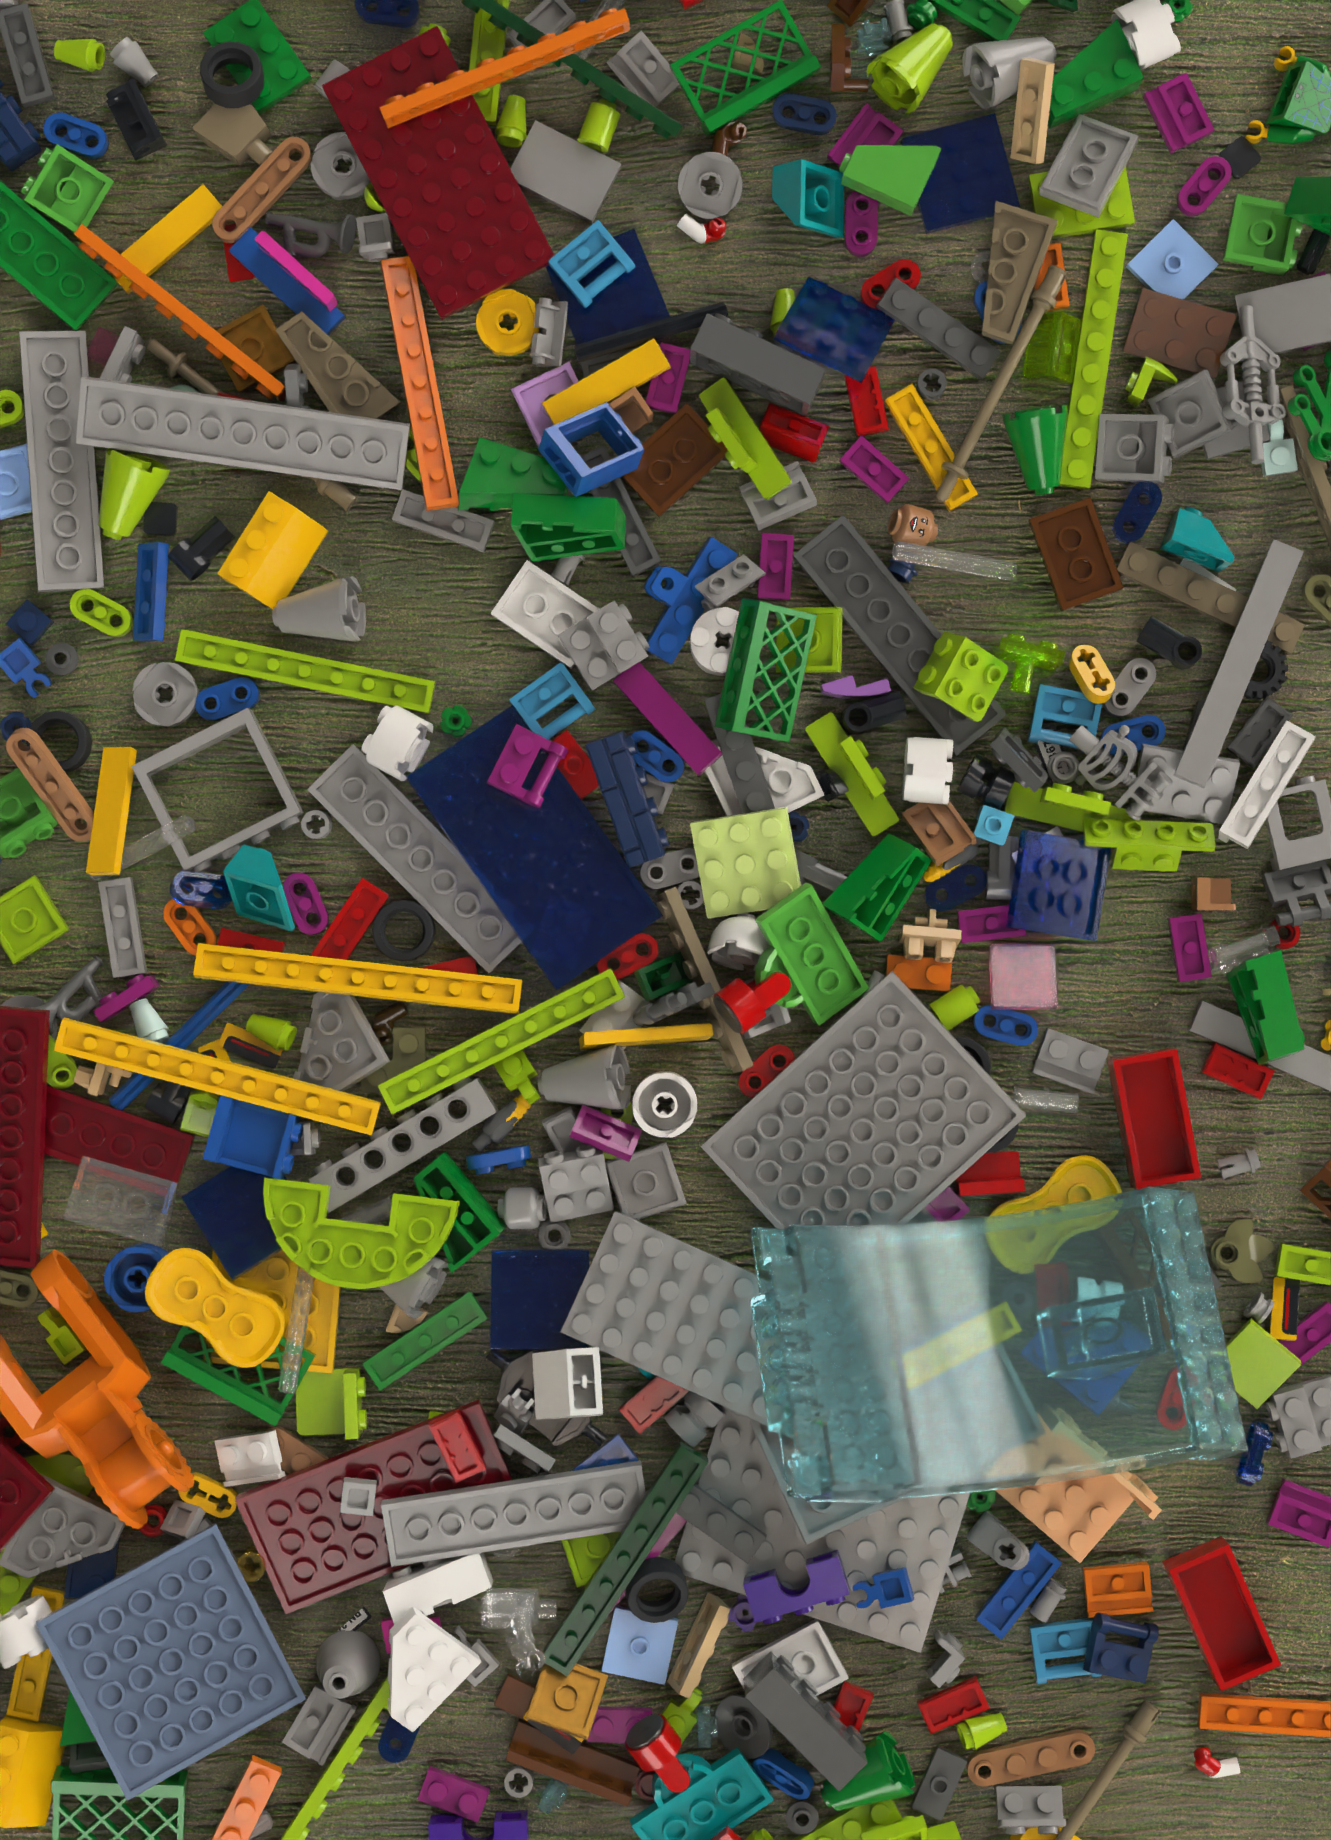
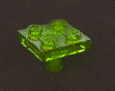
[992,633,1066,695]

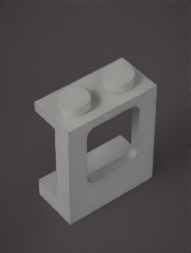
[1265,775,1331,871]

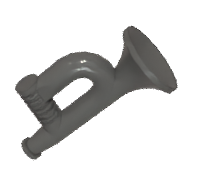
[265,211,356,258]
[24,955,104,1035]

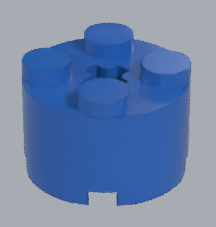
[104,1243,169,1312]

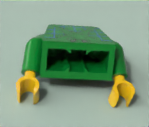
[1245,46,1331,144]

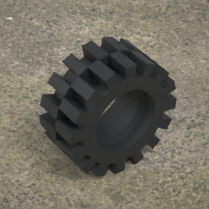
[1244,640,1288,700]

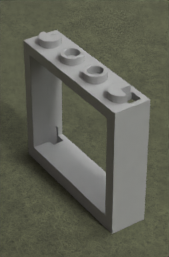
[131,708,305,874]

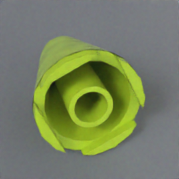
[866,24,953,114]
[98,448,170,540]

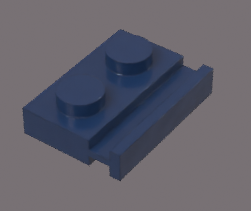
[64,1537,120,1598]

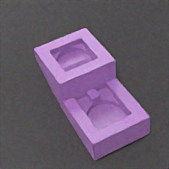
[820,675,891,699]

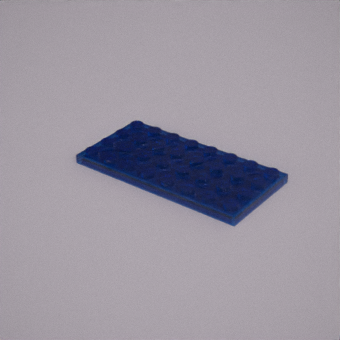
[406,705,663,991]

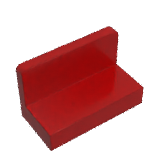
[956,1151,1025,1196]

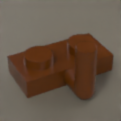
[830,24,869,92]

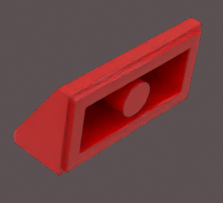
[759,403,829,462]

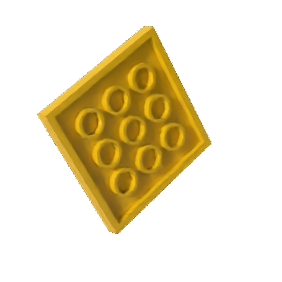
[203,1231,341,1373]

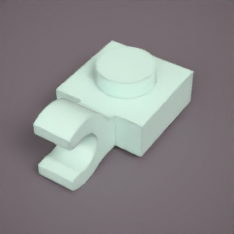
[1261,419,1298,477]

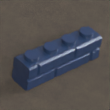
[0,80,42,171]
[585,730,670,868]

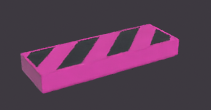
[254,231,338,312]

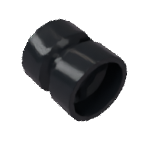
[957,754,1016,810]

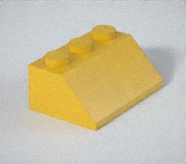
[217,491,329,610]
[0,1715,65,1828]

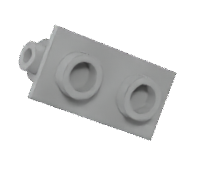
[530,298,568,367]
[695,554,765,612]

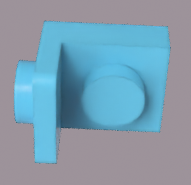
[973,805,1015,846]

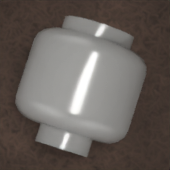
[498,1187,547,1229]

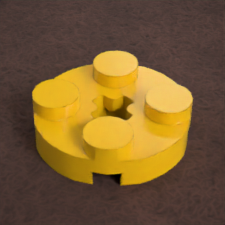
[476,289,540,356]

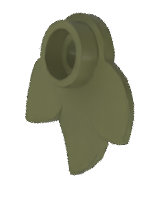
[1210,1219,1275,1283]

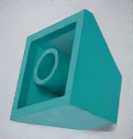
[772,159,844,238]
[1160,507,1235,572]
[223,844,295,932]

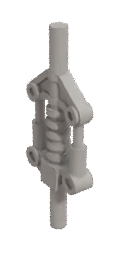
[1220,305,1286,464]

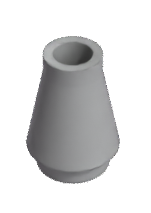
[110,37,158,87]

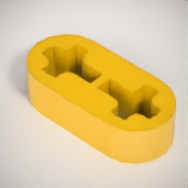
[1068,644,1115,704]
[178,1472,238,1518]

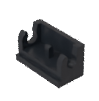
[106,78,167,161]

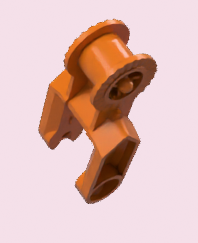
[0,1249,195,1530]

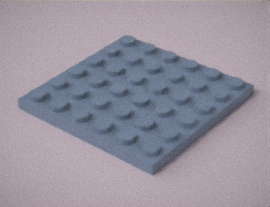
[36,1523,306,1801]

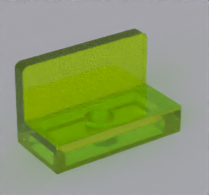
[1023,311,1081,384]

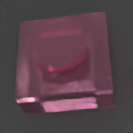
[87,327,120,366]

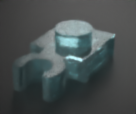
[855,18,891,55]

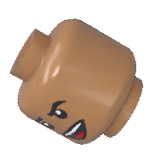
[888,504,938,550]

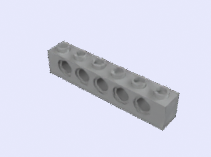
[309,1076,498,1213]

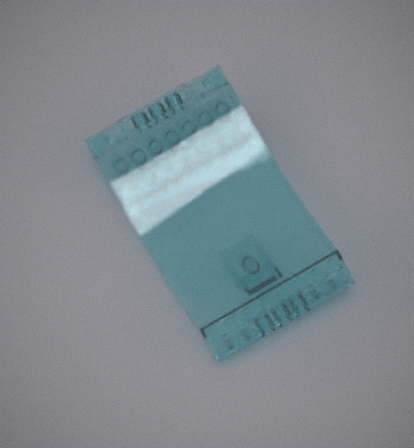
[750,1186,1248,1503]

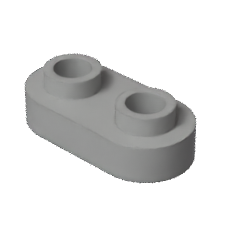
[1103,658,1156,717]
[640,848,699,889]

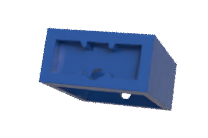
[538,402,645,497]

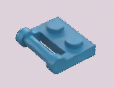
[548,220,635,308]
[509,662,596,741]
[1027,684,1102,753]
[1029,1617,1102,1685]

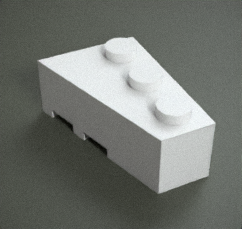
[383,1552,494,1625]

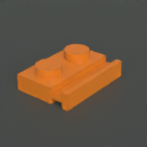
[1082,1562,1154,1618]

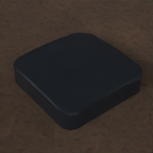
[1219,136,1261,179]
[143,502,178,536]

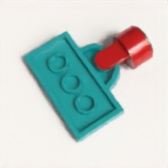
[625,1714,774,1840]

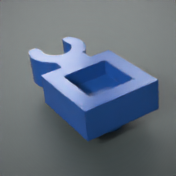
[0,637,52,698]
[852,1567,914,1609]

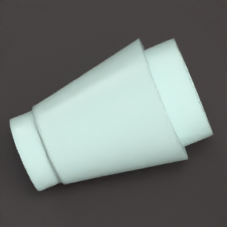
[129,998,169,1043]

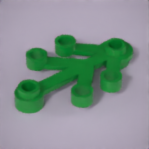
[1288,348,1331,461]

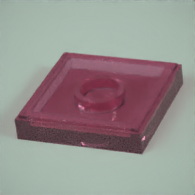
[988,944,1058,1010]

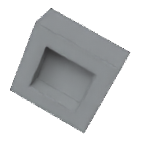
[340,1477,377,1516]
[160,1499,206,1540]

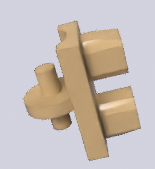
[899,908,962,963]
[74,1062,132,1096]

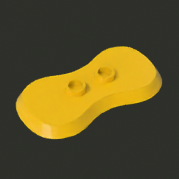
[985,1155,1123,1275]
[145,1248,285,1368]

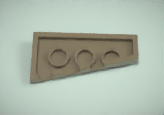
[982,201,1057,345]
[275,311,402,419]

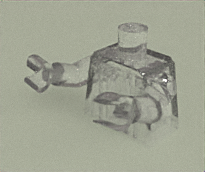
[481,1588,557,1677]

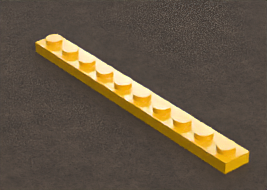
[193,943,523,1014]
[54,1017,381,1136]

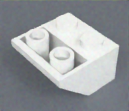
[532,1347,603,1420]

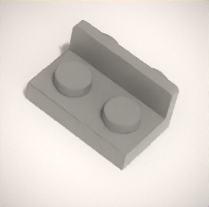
[995,1786,1066,1835]

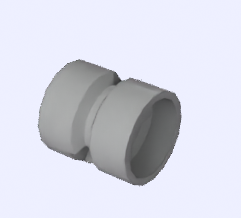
[664,1391,726,1447]

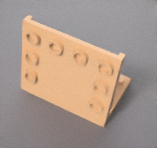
[980,1403,1162,1563]

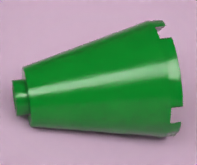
[1002,405,1068,495]
[821,1731,915,1811]

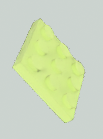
[690,807,801,919]

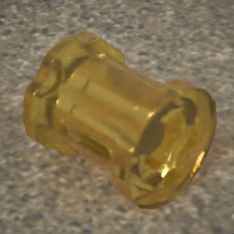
[237,1546,266,1582]

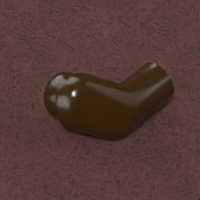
[372,1001,409,1046]

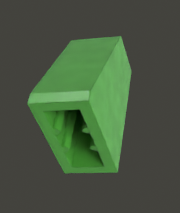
[839,145,942,216]

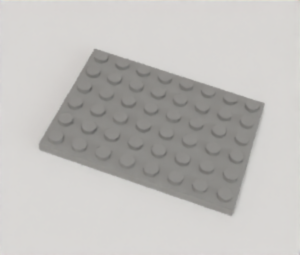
[701,971,1026,1289]
[675,1406,979,1653]

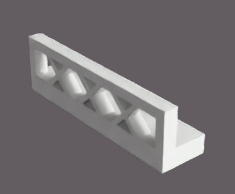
[1218,721,1316,849]

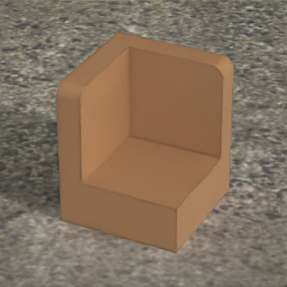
[608,387,653,434]
[1191,877,1236,911]

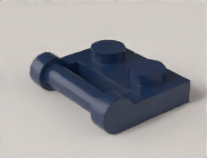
[1083,1613,1159,1683]

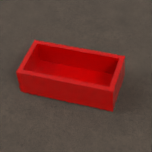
[1107,1048,1202,1190]
[1162,1536,1281,1691]

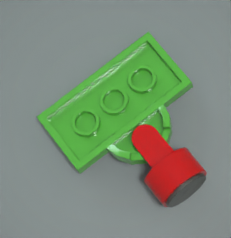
[713,883,869,1034]

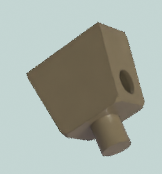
[192,83,273,166]

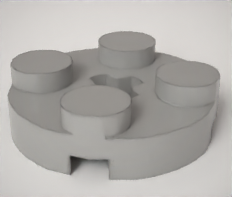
[311,132,370,201]
[678,152,743,219]
[132,662,200,728]

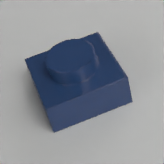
[6,600,54,646]

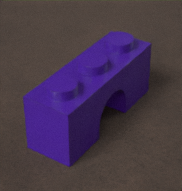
[743,1550,850,1624]
[428,1810,529,1840]

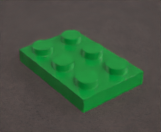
[203,0,312,115]

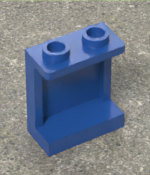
[203,1095,303,1180]

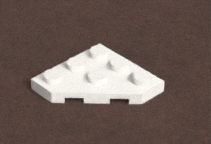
[705,739,824,816]
[388,1606,481,1732]

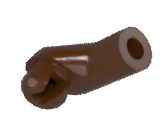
[711,121,747,156]

